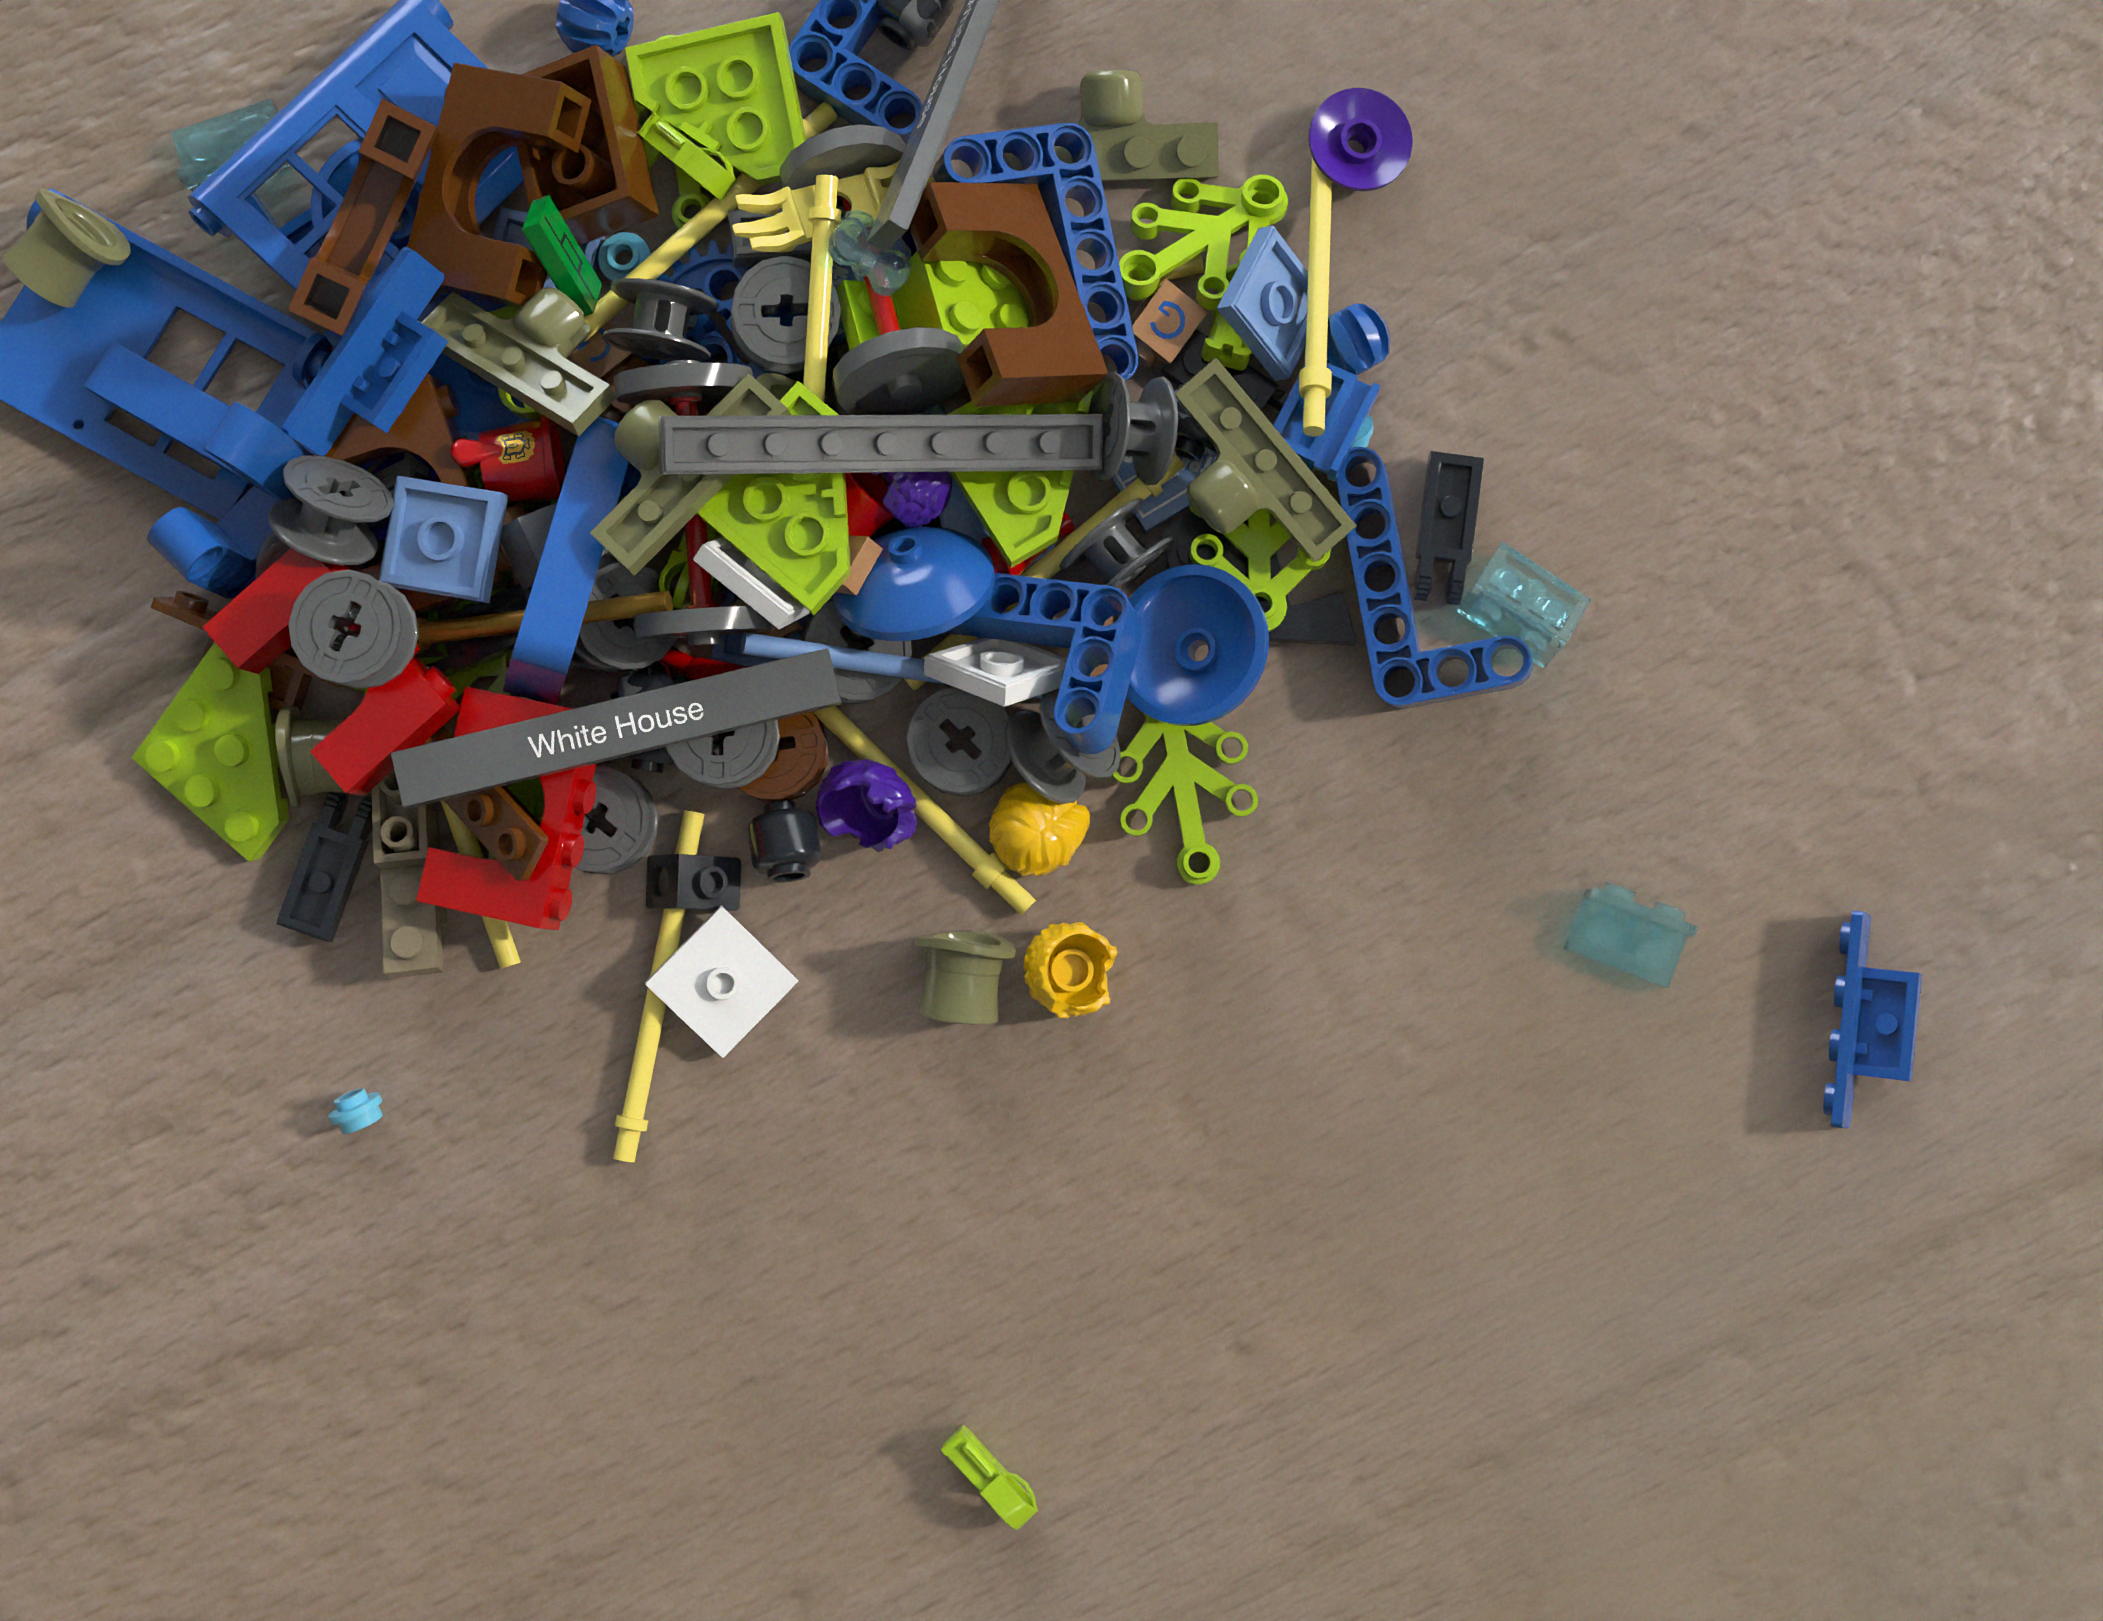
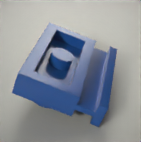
[1273,363,1381,482]

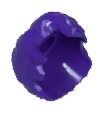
[871,471,952,528]
[815,759,917,852]

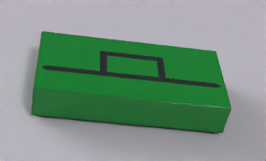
[522,195,602,316]

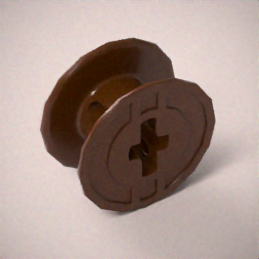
[718,712,829,802]

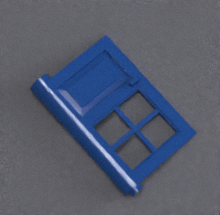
[188,0,524,321]
[0,189,332,520]

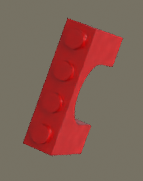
[202,548,460,796]
[416,686,597,930]

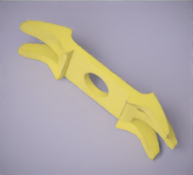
[732,161,936,252]

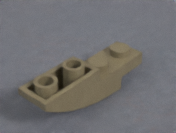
[371,770,448,979]

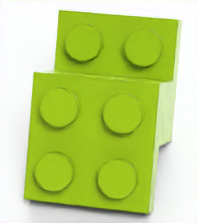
[836,251,1031,351]

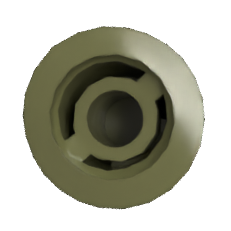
[3,188,131,308]
[275,706,371,808]
[915,930,1017,1025]

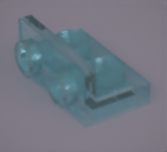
[171,99,291,192]
[1457,541,1591,667]
[1563,882,1698,988]

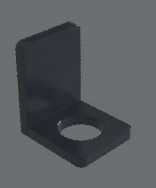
[646,854,741,911]

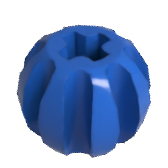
[556,0,634,57]
[1327,303,1391,375]

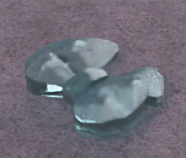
[828,210,912,296]

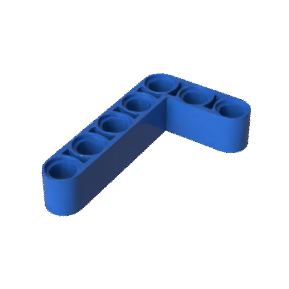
[789,0,923,145]
[932,123,1138,393]
[83,341,314,501]
[503,416,629,705]
[147,442,378,599]
[1336,447,1533,709]
[943,573,1142,755]

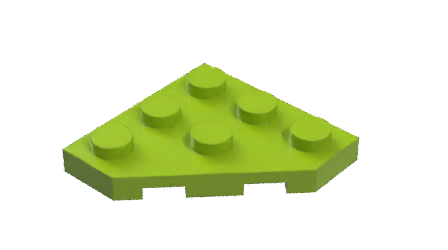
[625,12,806,186]
[696,381,851,616]
[948,391,1093,568]
[131,642,290,862]

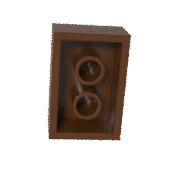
[516,45,660,245]

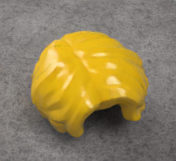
[989,782,1090,876]
[1023,922,1118,1018]

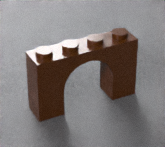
[406,62,591,308]
[288,99,438,336]
[909,182,1109,407]
[317,373,513,616]

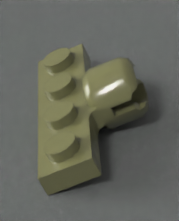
[1007,70,1219,180]
[421,287,616,436]
[1175,358,1357,562]
[590,373,791,576]

